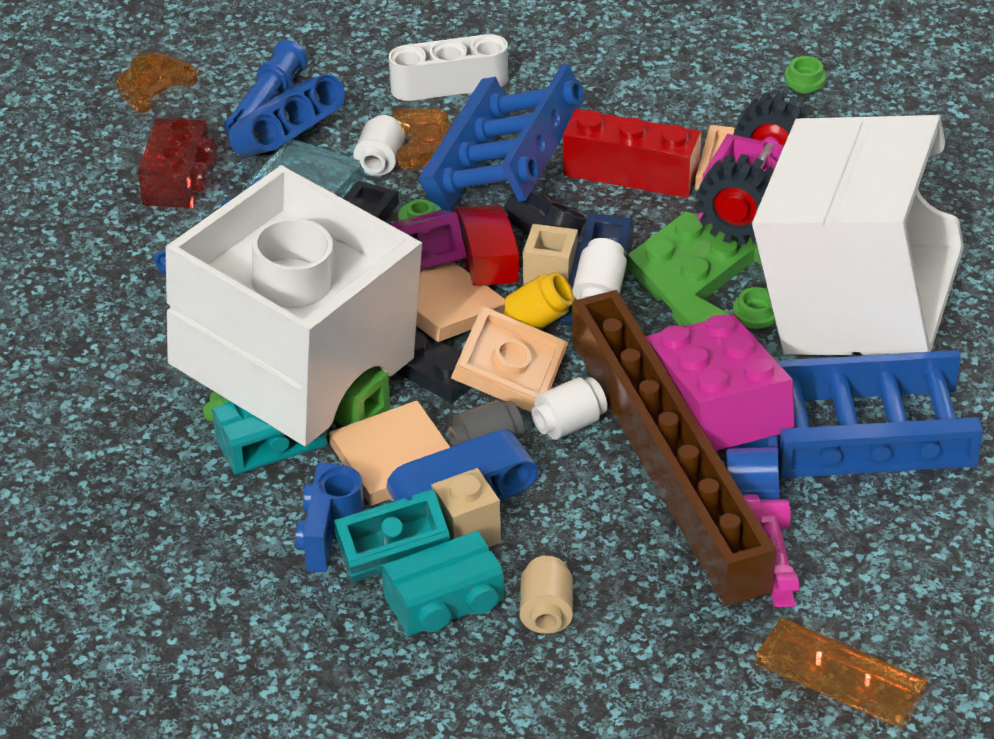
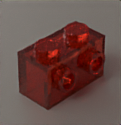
[138,118,216,208]

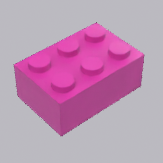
[645,314,794,451]

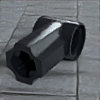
[504,189,587,238]

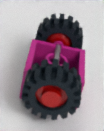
[695,92,816,245]

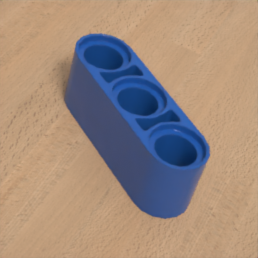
[229,74,345,157]
[386,430,539,501]

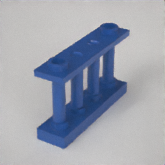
[418,64,585,211]
[776,350,983,478]

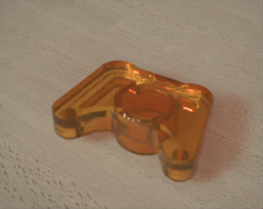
[116,53,198,113]
[392,108,450,169]

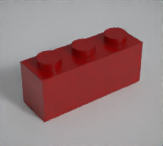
[563,109,701,198]

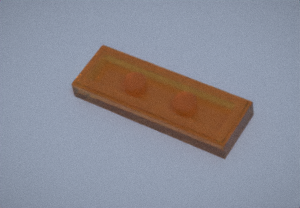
[756,617,928,729]

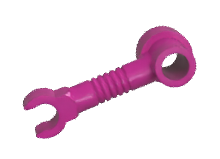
[743,494,799,607]

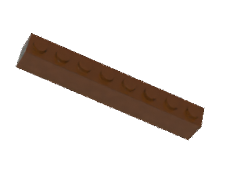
[572,290,776,606]

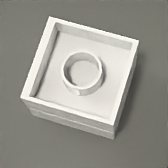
[752,115,964,356]
[166,165,422,447]

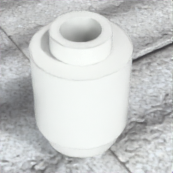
[353,115,405,176]
[572,238,627,300]
[532,377,607,440]

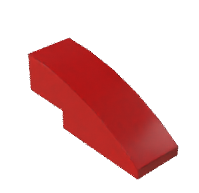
[455,204,519,286]

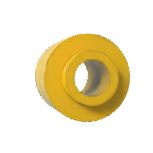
[504,272,575,330]

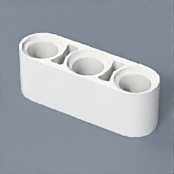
[389,34,508,101]

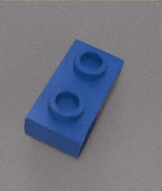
[727,435,780,499]
[296,463,364,572]

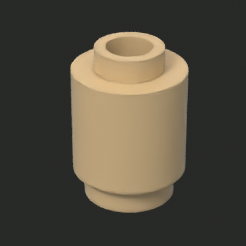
[520,556,573,633]

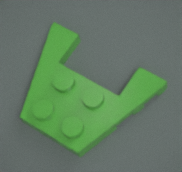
[627,212,762,327]

